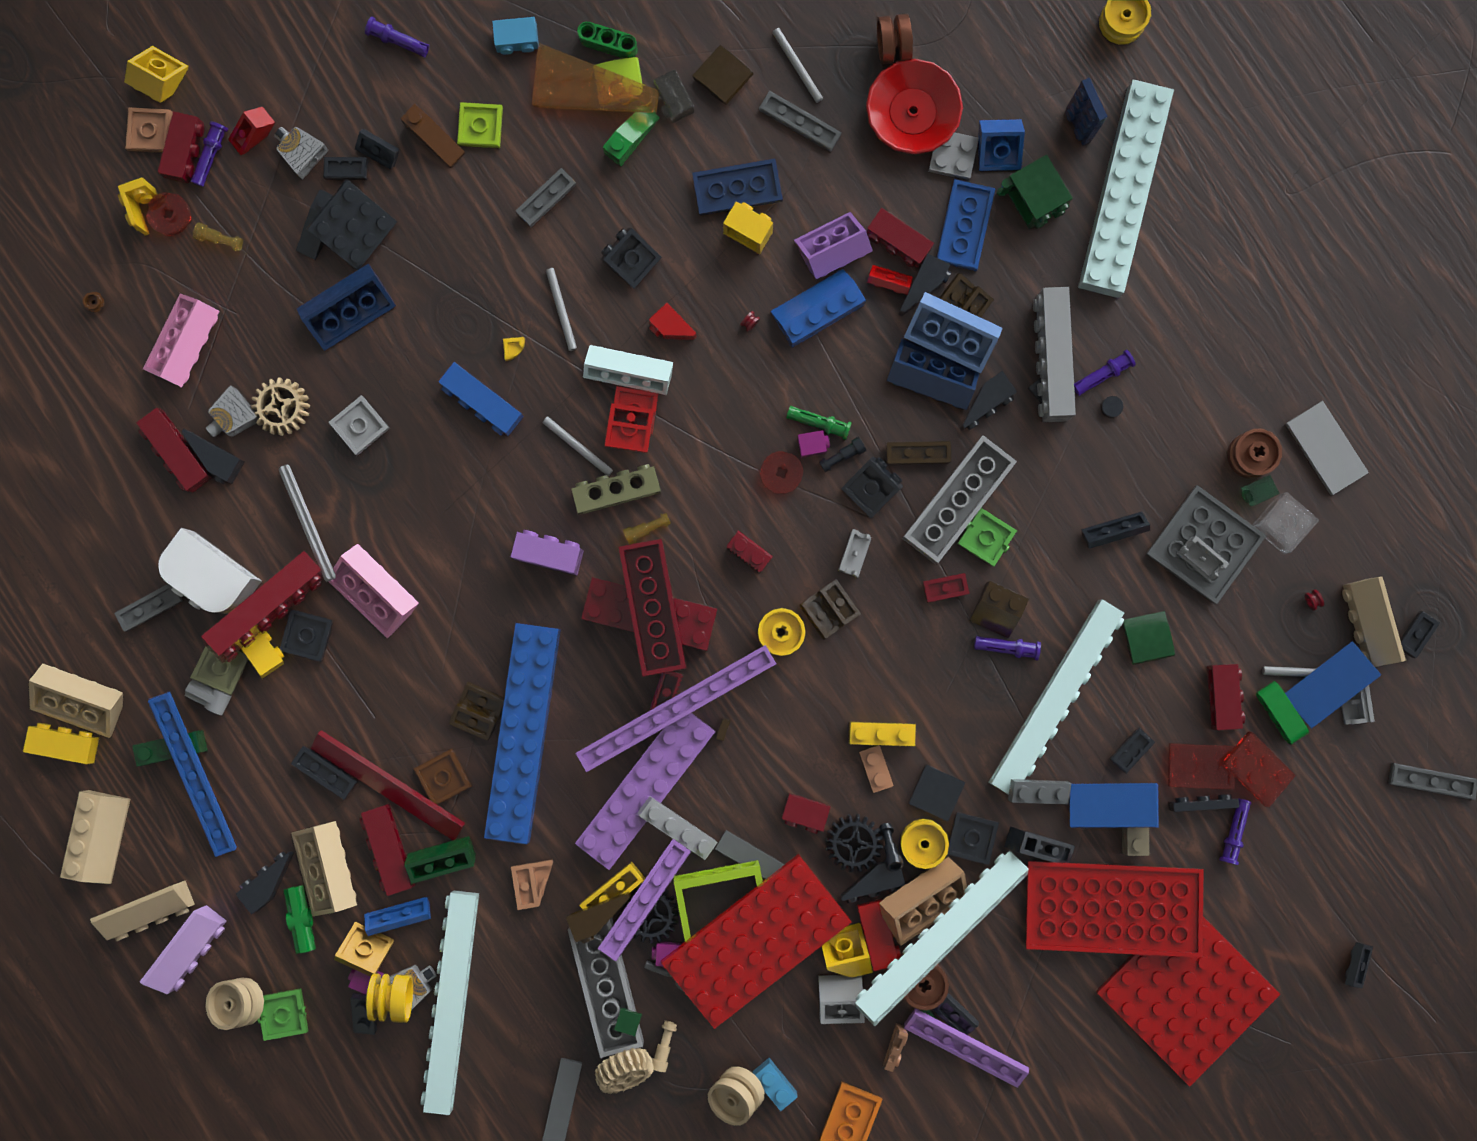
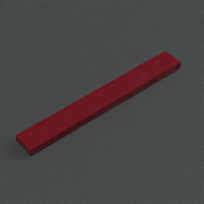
[310,730,465,840]

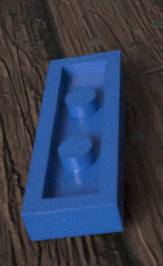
[364,897,431,936]

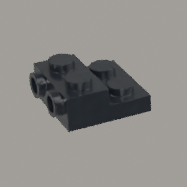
[600,228,662,289]
[841,456,903,518]

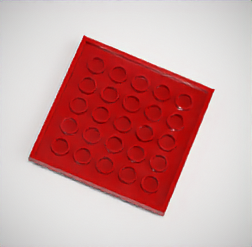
[1096,917,1280,1087]

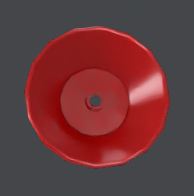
[866,59,963,155]

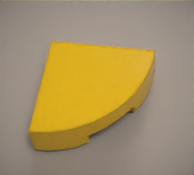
[503,337,525,361]

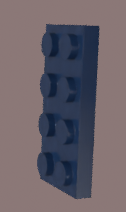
[1065,77,1108,146]
[692,159,783,216]

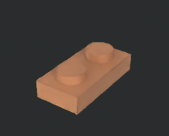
[859,745,894,793]

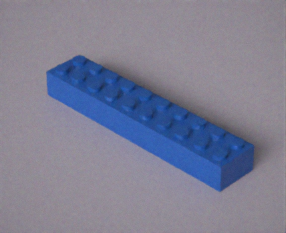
[484,623,561,844]

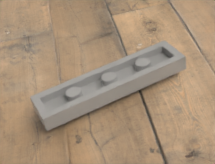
[637,796,718,860]

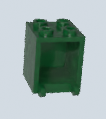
[997,154,1073,230]

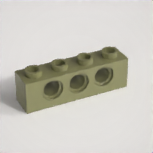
[571,464,661,515]

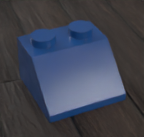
[978,119,1025,171]

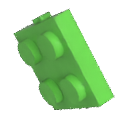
[958,508,1017,567]
[257,988,308,1041]

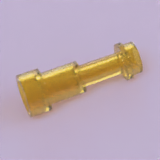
[193,222,243,251]
[623,513,671,545]

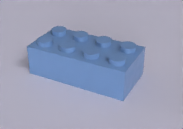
[904,292,1002,373]

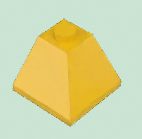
[822,923,873,978]

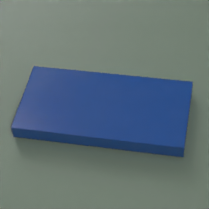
[936,179,995,271]
[1285,641,1381,729]
[1070,783,1159,828]

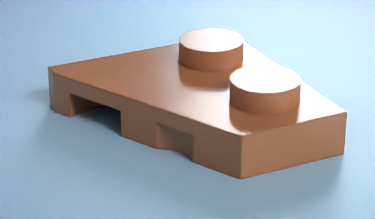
[511,859,553,910]
[883,1023,908,1072]

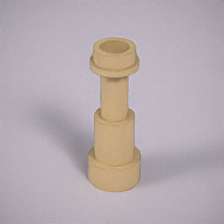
[652,1021,677,1072]

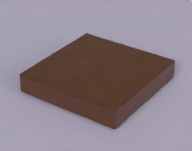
[414,748,472,805]

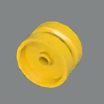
[1099,0,1151,45]
[758,608,805,656]
[900,819,949,869]

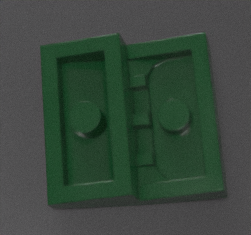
[1122,611,1175,665]

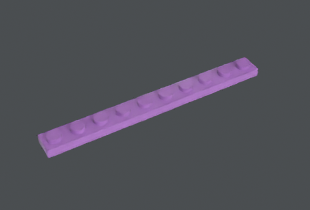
[576,645,776,772]

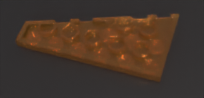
[532,43,659,113]

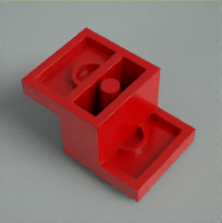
[605,386,659,453]

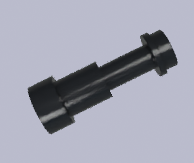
[819,436,867,473]
[879,823,904,871]

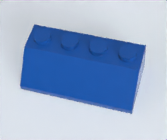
[770,269,866,348]

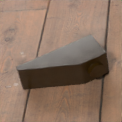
[566,891,631,944]

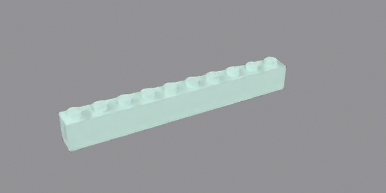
[989,600,1124,795]
[855,851,1029,1026]
[421,890,479,1115]

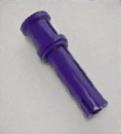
[365,17,430,58]
[190,121,228,187]
[1074,350,1136,396]
[974,636,1041,661]
[1219,798,1251,865]

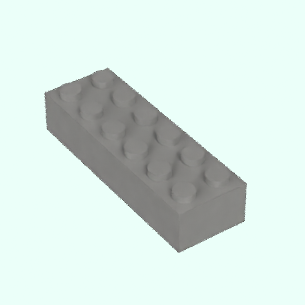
[1033,287,1076,422]
[902,436,1017,565]
[567,918,644,1058]

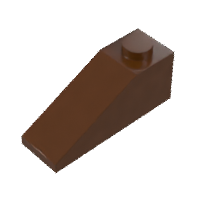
[400,103,465,168]

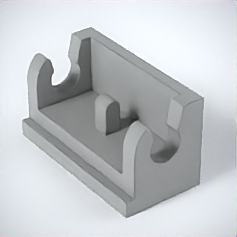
[838,529,872,578]
[1177,536,1229,581]
[1341,685,1375,724]

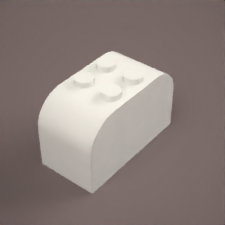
[159,528,262,614]

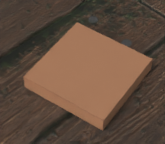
[125,107,173,153]

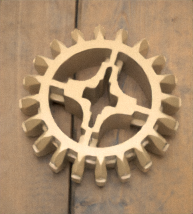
[251,378,310,436]
[595,1048,654,1094]

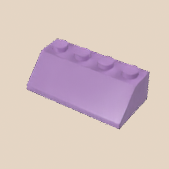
[140,905,226,994]

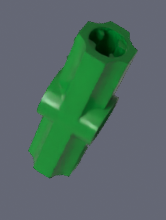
[284,885,316,954]

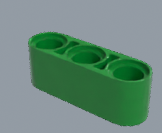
[577,21,638,58]
[1256,681,1309,745]

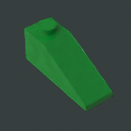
[603,105,660,167]

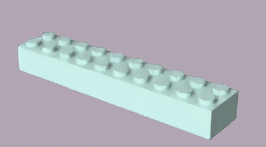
[1078,79,1174,298]

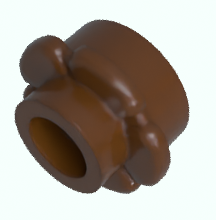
[83,292,104,313]

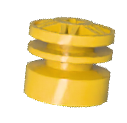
[366,973,413,1023]

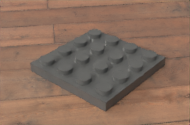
[1146,485,1267,604]

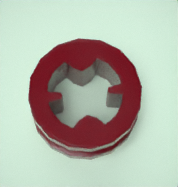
[740,311,760,332]
[1305,589,1325,611]

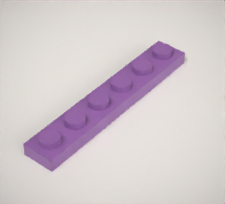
[598,839,691,961]
[904,1008,1029,1088]

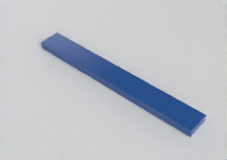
[148,692,237,857]

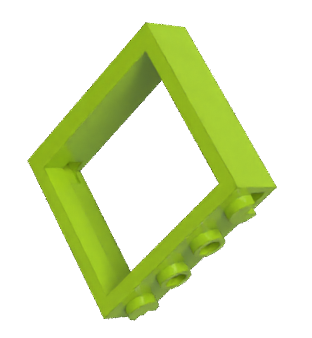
[674,860,763,942]

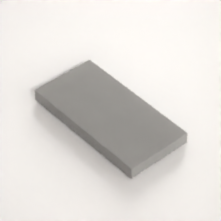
[1285,401,1369,495]

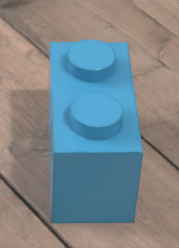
[492,17,539,54]
[753,1058,798,1111]

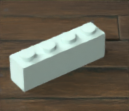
[583,345,673,395]

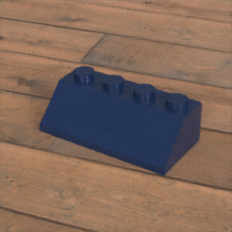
[297,264,396,351]
[887,339,980,410]

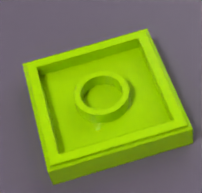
[457,102,503,148]

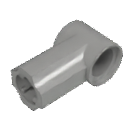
[184,679,232,715]

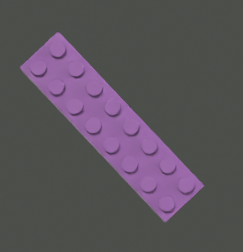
[575,712,715,870]

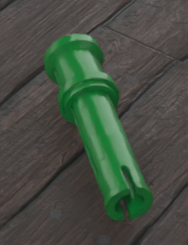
[786,405,852,440]

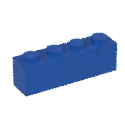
[439,362,524,436]

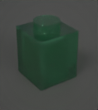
[1241,475,1280,506]

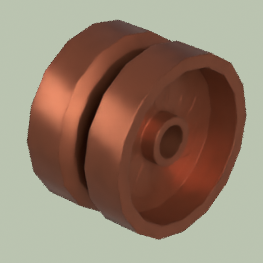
[877,14,913,64]
[1227,429,1282,478]
[904,964,949,1010]

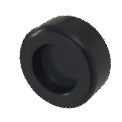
[1101,396,1124,418]

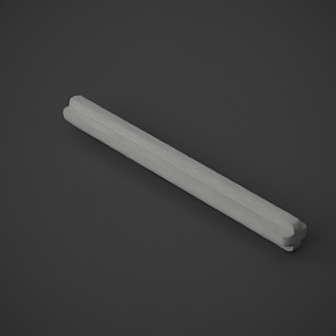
[279,465,336,582]

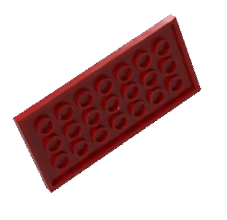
[661,854,852,1029]
[1026,861,1204,958]

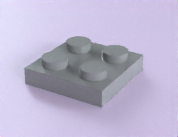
[928,132,979,180]
[329,395,390,455]

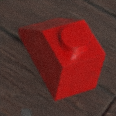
[228,107,275,155]
[649,303,697,340]

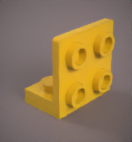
[118,177,158,236]

